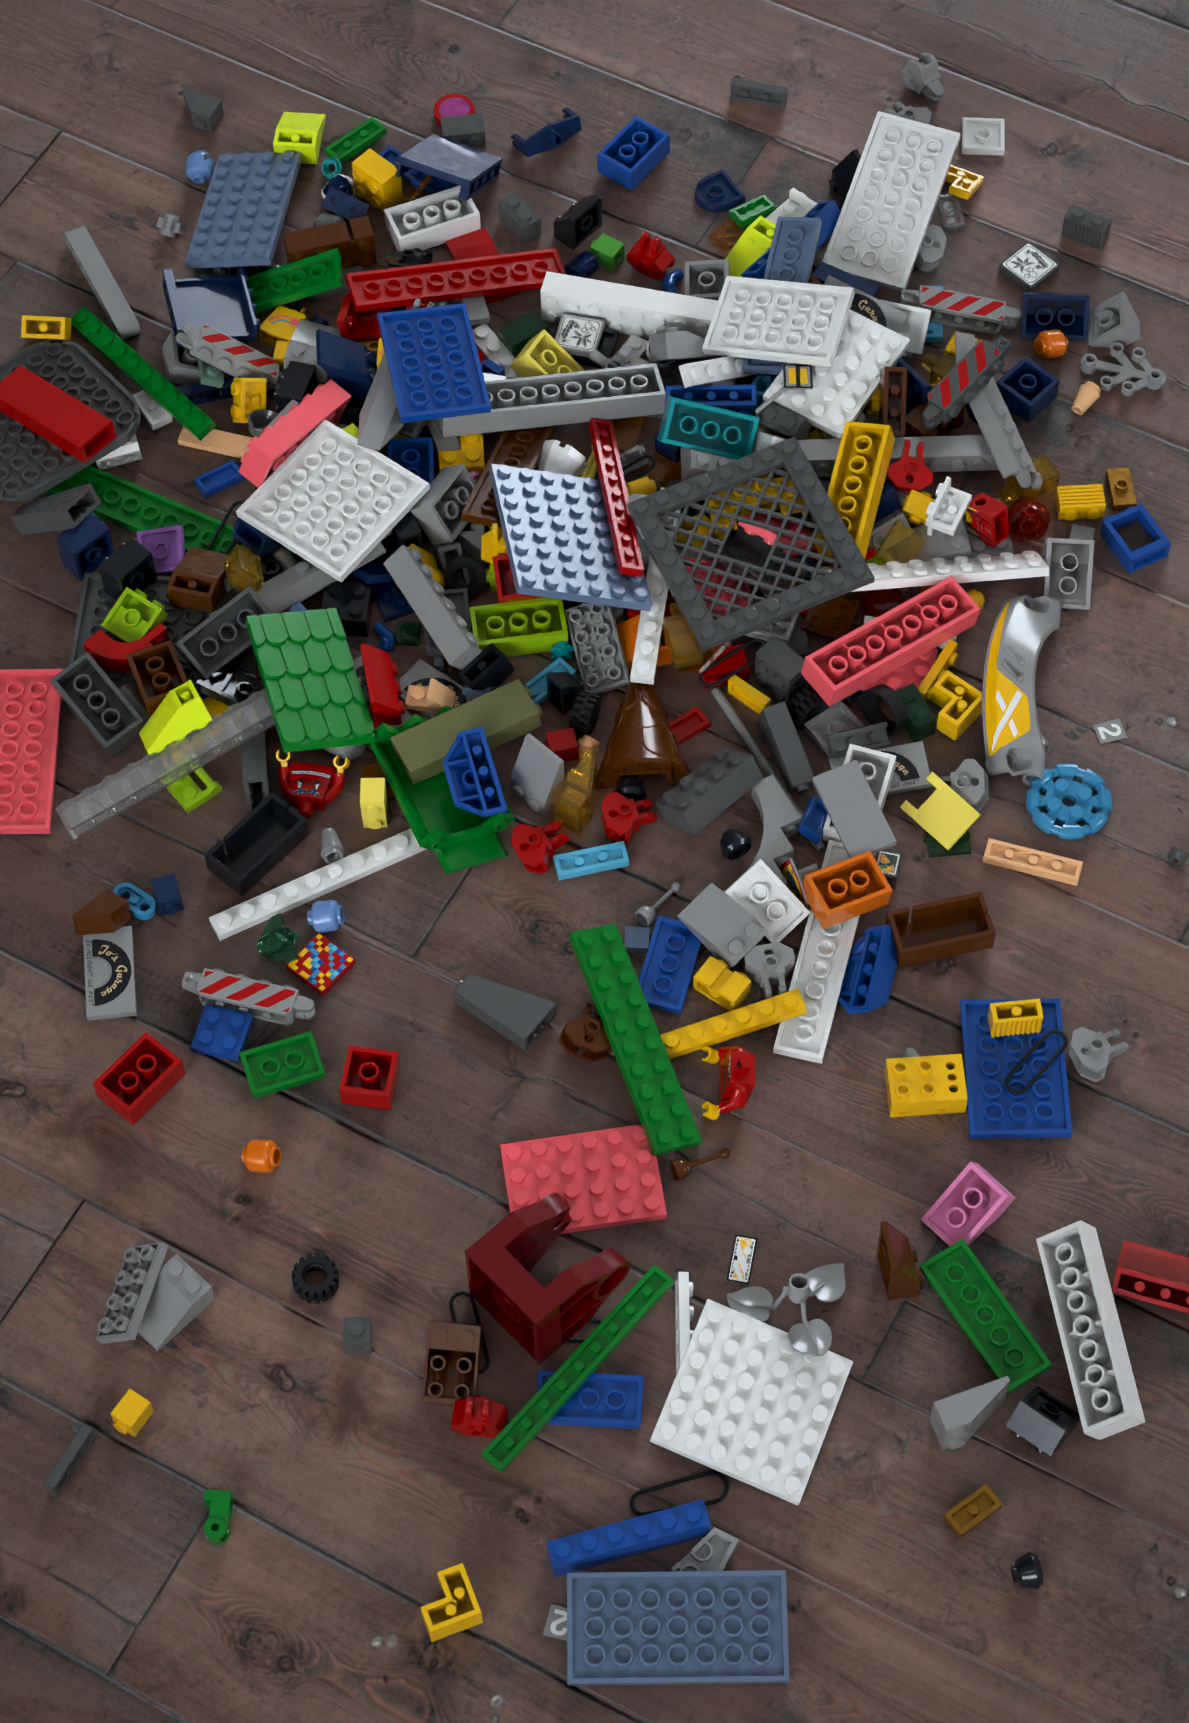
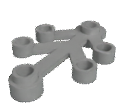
[1080,342,1166,396]

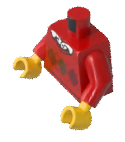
[701,1046,755,1120]

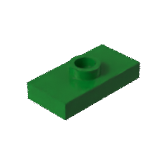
[729,194,777,228]

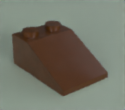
[877,1221,924,1301]

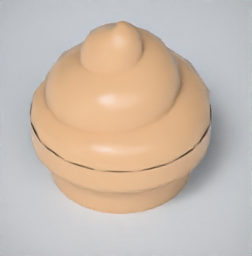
[577,734,601,759]

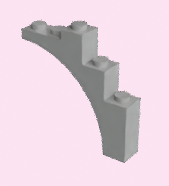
[723,774,801,892]

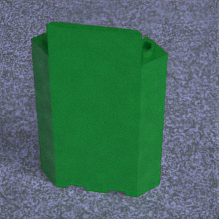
[370,705,515,874]

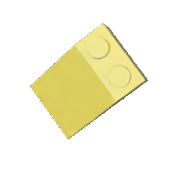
[510,329,585,378]

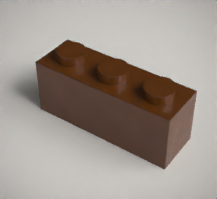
[878,366,907,437]

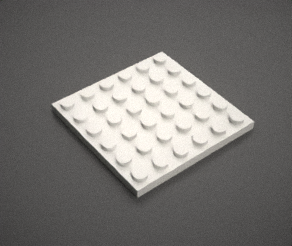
[236,419,430,583]
[650,1299,853,1506]

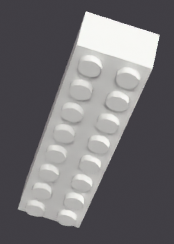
[540,271,718,339]
[1036,1220,1145,1440]

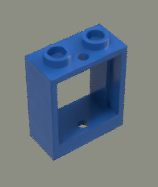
[1100,504,1171,574]

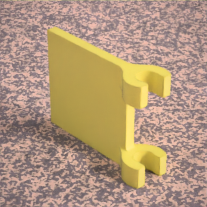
[900,772,981,851]

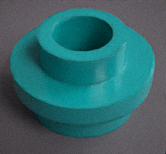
[321,157,342,179]

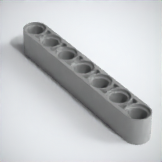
[64,225,141,340]

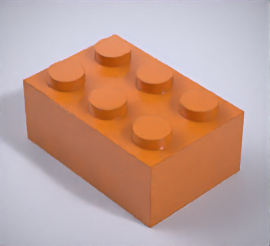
[803,851,893,929]

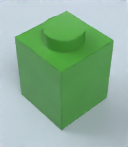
[590,233,625,272]

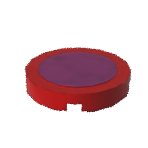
[433,94,475,126]

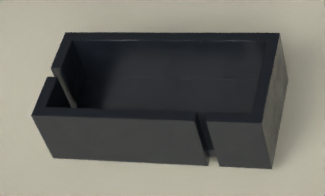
[204,792,309,897]

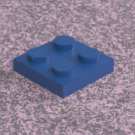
[190,1004,254,1062]

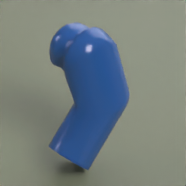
[661,268,684,293]
[373,622,395,652]

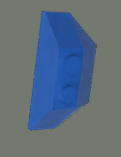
[442,726,508,817]
[838,924,898,1014]

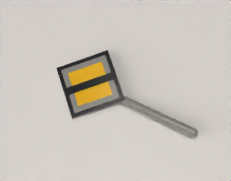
[755,364,813,413]

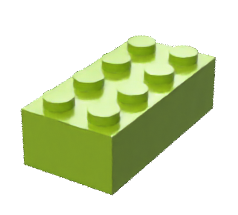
[469,597,568,657]

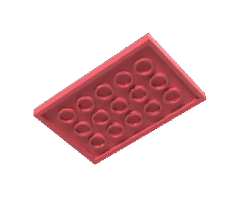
[500,1124,667,1234]

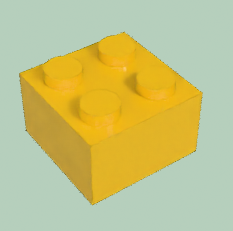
[352,148,403,212]

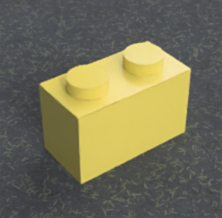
[360,778,388,829]

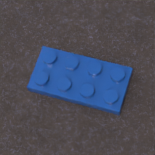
[639,916,702,1015]
[536,1370,644,1430]

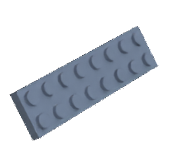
[742,216,822,375]

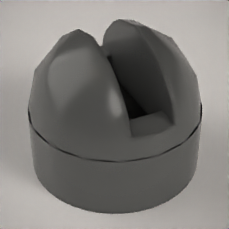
[1168,846,1189,867]

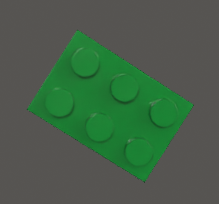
[239,1031,326,1099]

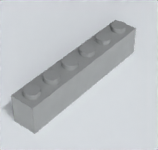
[383,545,482,670]

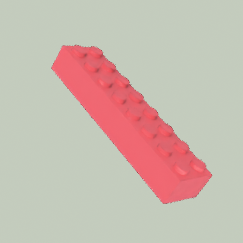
[801,576,981,707]

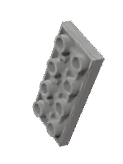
[564,603,630,695]
[812,760,897,858]
[96,1242,168,1344]

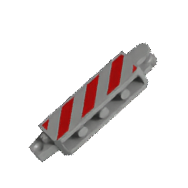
[899,285,1022,335]
[175,323,282,393]
[182,968,316,1026]

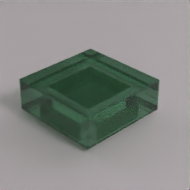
[395,621,421,646]

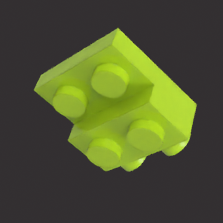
[101,587,168,643]

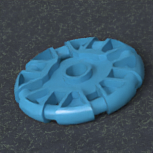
[1025,764,1112,840]

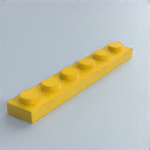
[660,988,807,1060]

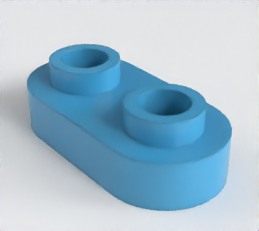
[113,883,157,920]

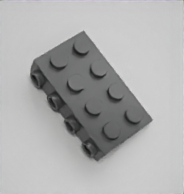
[705,526,807,595]

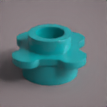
[551,641,574,662]

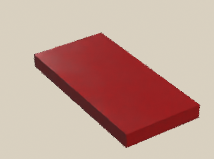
[445,228,519,304]

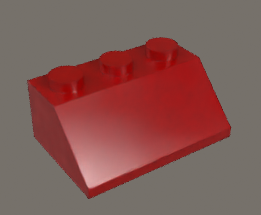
[360,644,405,729]

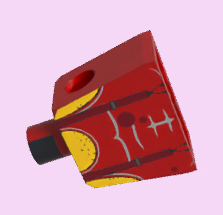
[966,493,1009,549]

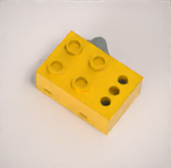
[884,1048,968,1117]

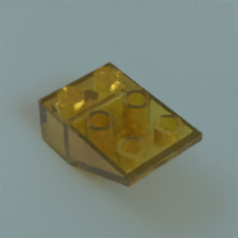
[553,745,598,834]

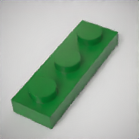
[324,117,387,164]

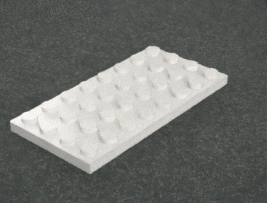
[823,111,961,291]

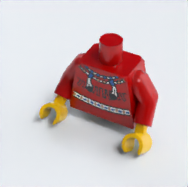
[276,750,350,819]

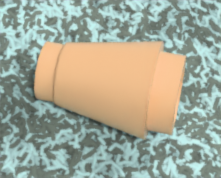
[1072,381,1101,415]

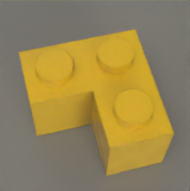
[438,433,485,475]
[932,670,982,741]
[420,1563,483,1642]

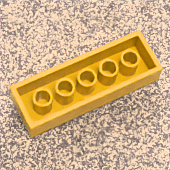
[815,421,895,559]

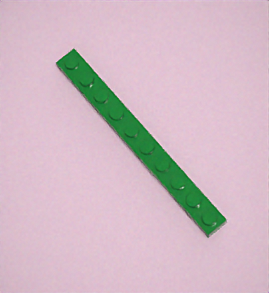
[71,307,216,441]
[481,1265,674,1473]

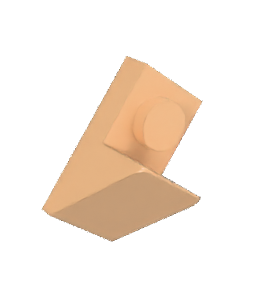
[405,678,456,713]

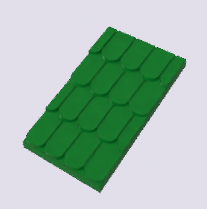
[246,608,375,753]

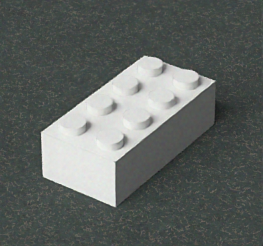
[384,185,481,252]
[823,744,896,842]

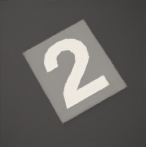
[1093,718,1128,744]
[543,1604,567,1641]

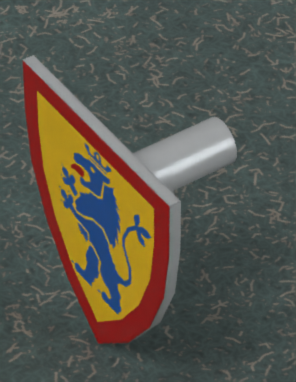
[779,858,819,910]

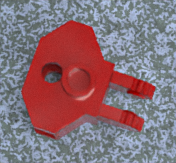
[627,231,675,279]
[886,439,934,493]
[601,792,658,845]
[510,821,569,875]
[451,1395,508,1438]

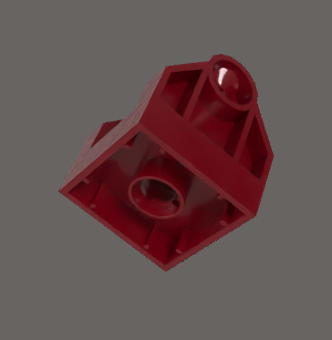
[465,1193,630,1365]

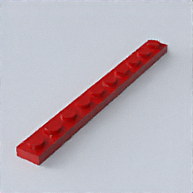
[588,418,644,577]

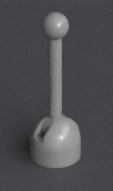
[634,882,681,927]

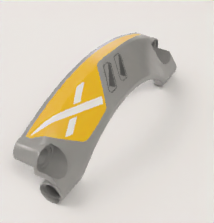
[982,595,1062,786]

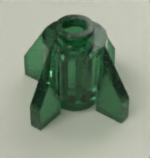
[257,913,301,962]

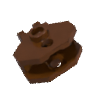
[558,1003,612,1062]

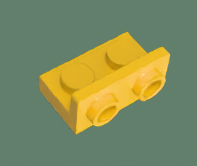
[230,378,266,423]

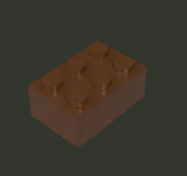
[126,640,187,719]

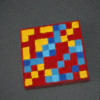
[286,932,356,996]

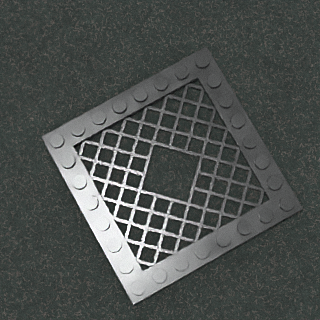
[626,437,874,652]

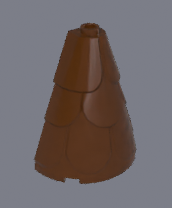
[596,682,691,789]

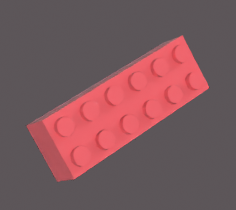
[238,379,351,488]

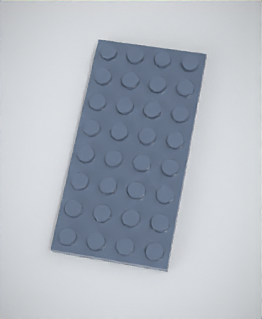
[185,151,302,269]
[567,1570,790,1686]

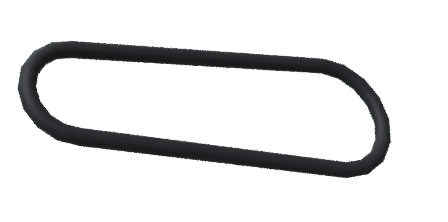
[630,1471,729,1516]

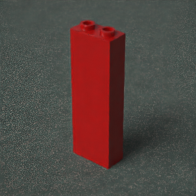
[0,365,117,463]

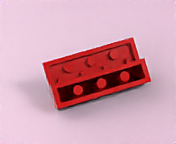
[1111,1240,1189,1314]

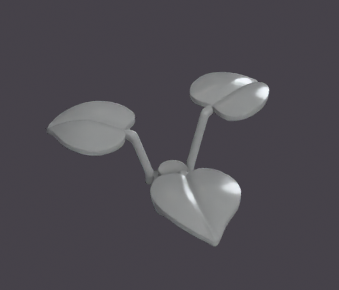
[726,1263,846,1357]

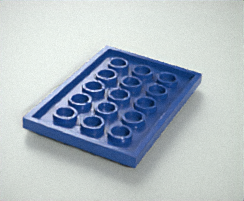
[377,303,491,423]
[960,998,1072,1139]

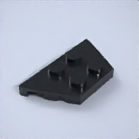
[195,665,276,729]

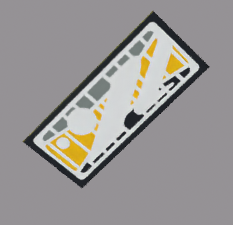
[727,1235,758,1284]

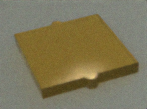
[875,521,925,563]

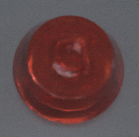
[1008,496,1050,542]
[861,588,906,617]

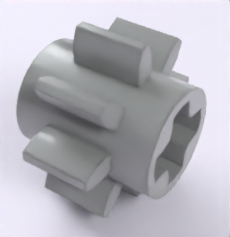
[156,213,185,238]

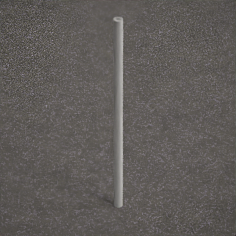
[711,687,826,853]

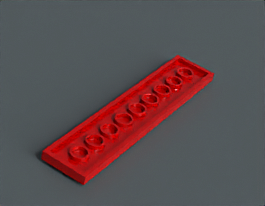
[345,248,566,312]

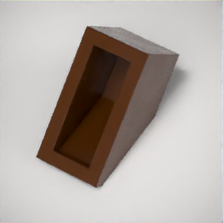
[72,889,132,935]

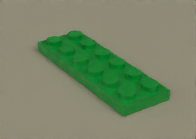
[247,248,342,313]
[919,1239,1052,1395]

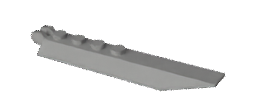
[357,298,435,451]
[955,332,1043,489]
[209,529,393,617]

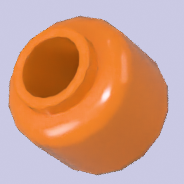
[1034,329,1068,360]
[241,1139,281,1173]

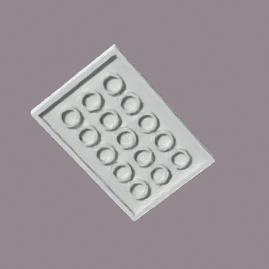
[702,276,855,367]
[763,310,910,439]

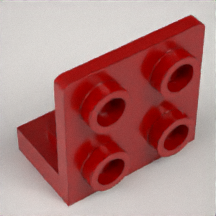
[336,294,393,342]

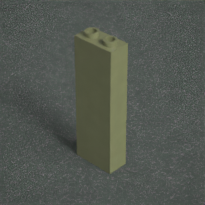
[390,679,543,785]

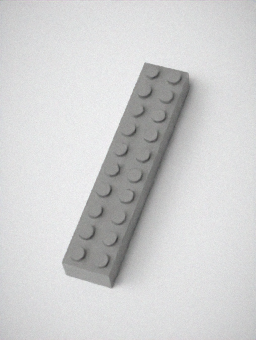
[439,363,666,437]

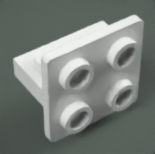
[925,477,972,536]

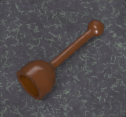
[670,1148,730,1181]

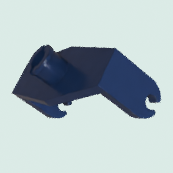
[511,107,582,157]

